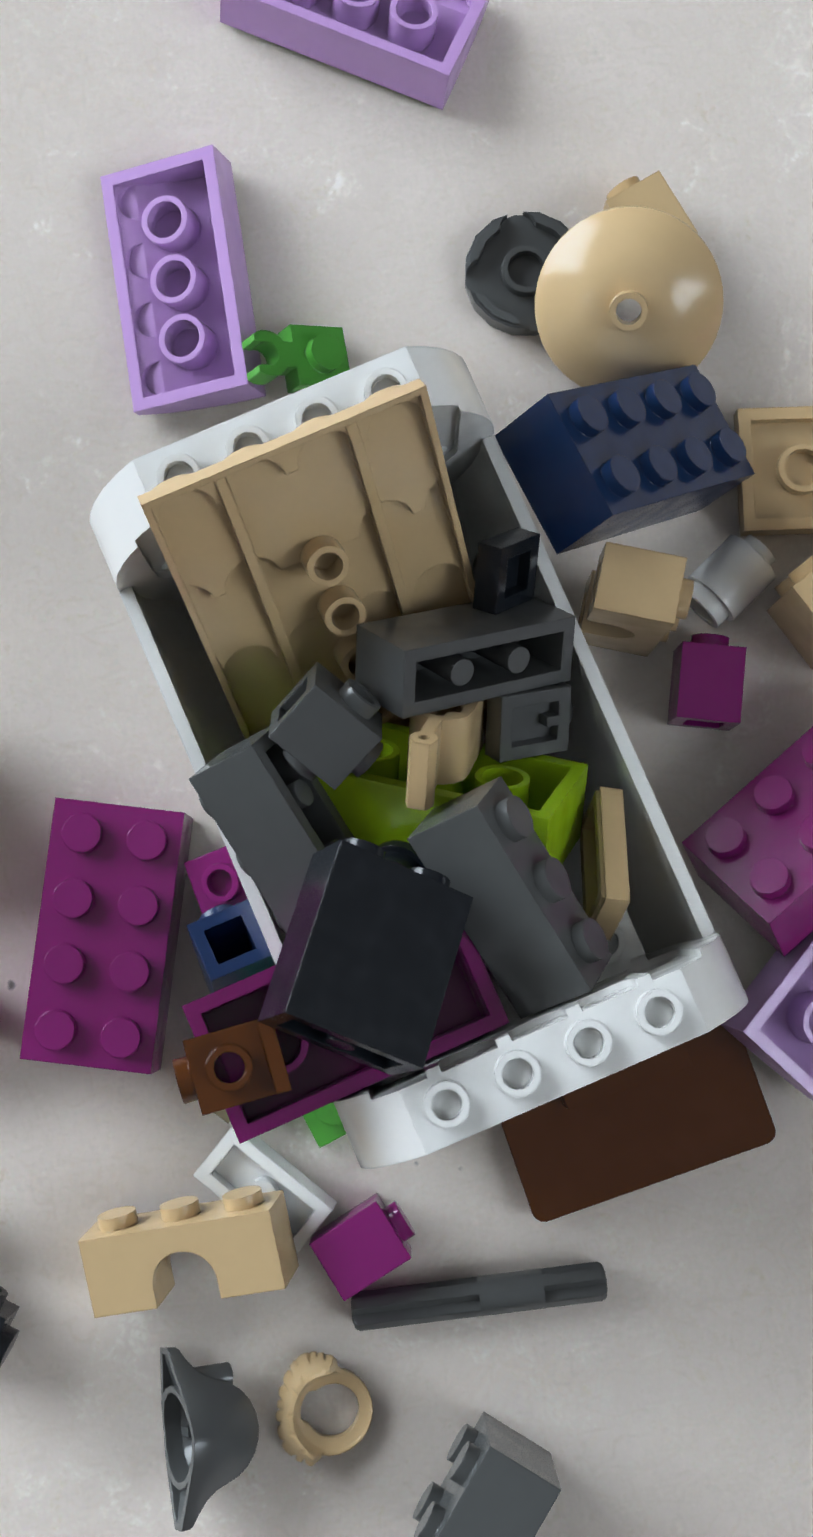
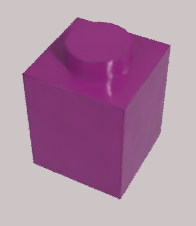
[667,633,747,731]
[309,1193,415,1301]

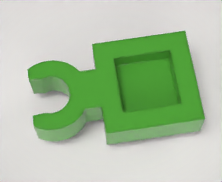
[242,324,350,393]

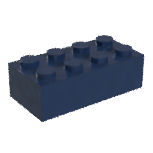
[495,365,755,554]

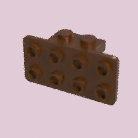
[501,1025,776,1222]

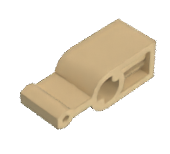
[405,699,487,811]

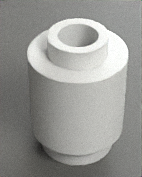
[688,535,776,628]

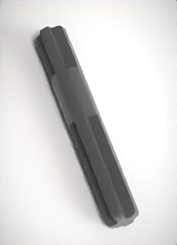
[351,1262,608,1331]

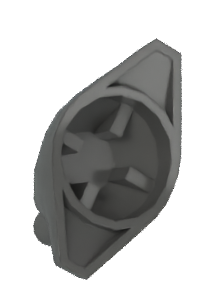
[160,1347,259,1532]

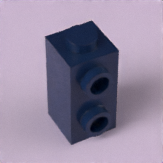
[186,899,275,994]

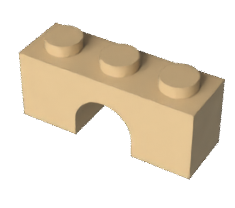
[578,542,694,657]
[78,1186,299,1318]

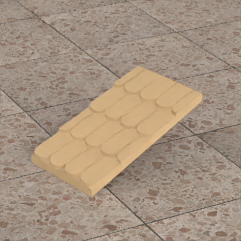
[137,379,475,739]

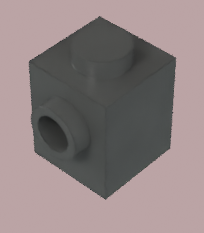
[268,662,383,790]

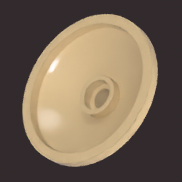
[535,206,724,387]

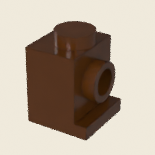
[172,1019,292,1116]

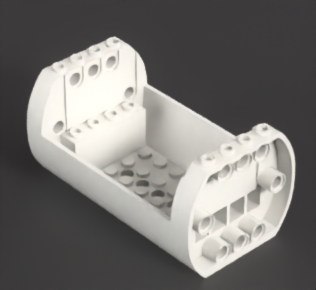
[90,346,748,1169]

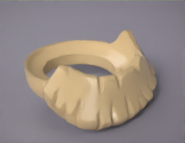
[276,1351,373,1466]

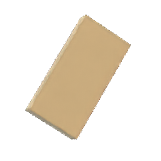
[580,786,630,940]

